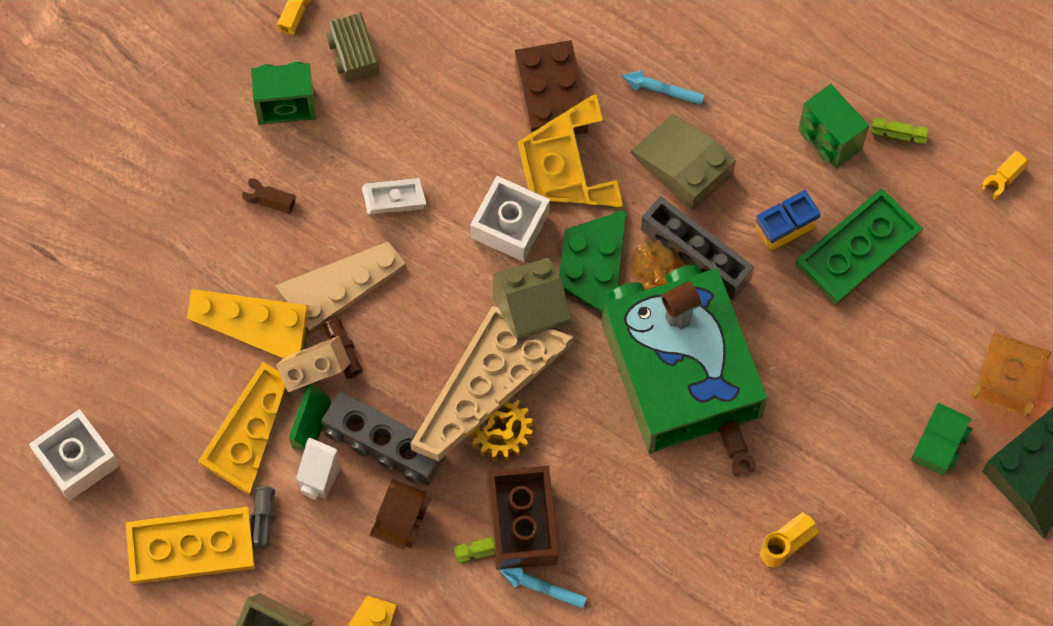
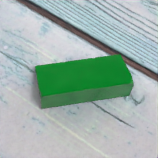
[289,384,331,452]

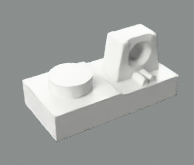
[362,178,426,215]

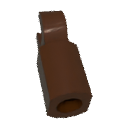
[242,178,296,214]
[718,421,755,477]

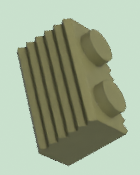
[325,12,379,82]

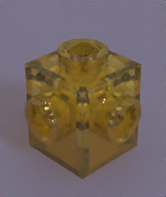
[630,240,675,290]

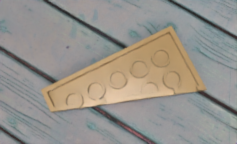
[411,306,573,461]

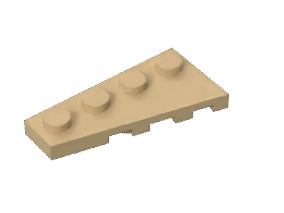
[275,242,406,334]

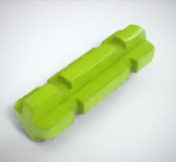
[871,118,929,145]
[454,537,494,563]

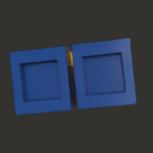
[755,190,821,252]

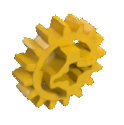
[468,399,533,461]

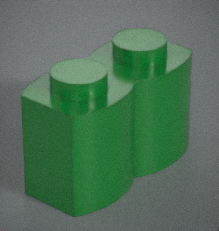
[911,402,973,476]

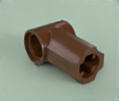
[661,281,702,329]

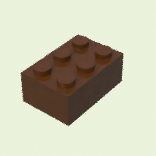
[515,40,588,135]
[487,466,559,570]

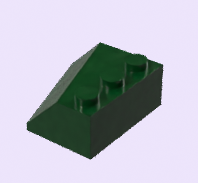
[982,407,1053,539]

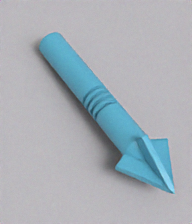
[621,70,705,105]
[500,567,587,609]

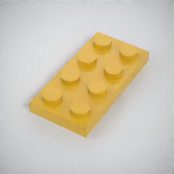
[125,507,255,585]

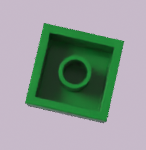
[251,61,316,124]
[798,83,869,169]

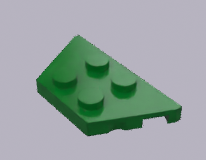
[559,211,626,313]

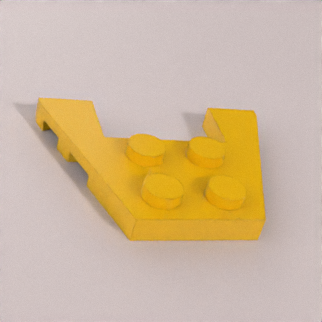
[517,94,623,207]

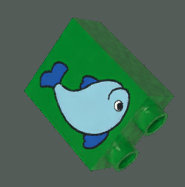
[602,265,767,453]

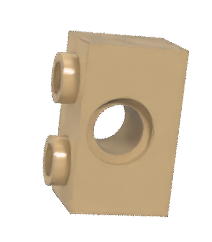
[276,336,351,392]

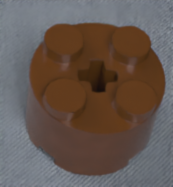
[369,479,431,550]

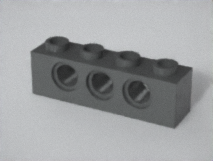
[641,196,754,300]
[321,391,446,486]

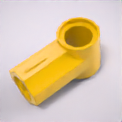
[760,512,820,568]

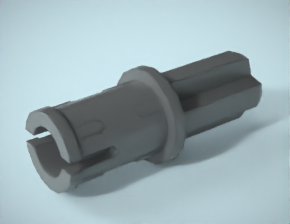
[251,486,276,548]

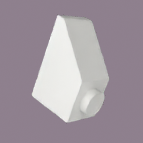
[296,438,341,500]

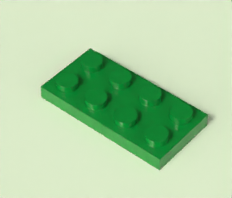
[795,188,923,305]

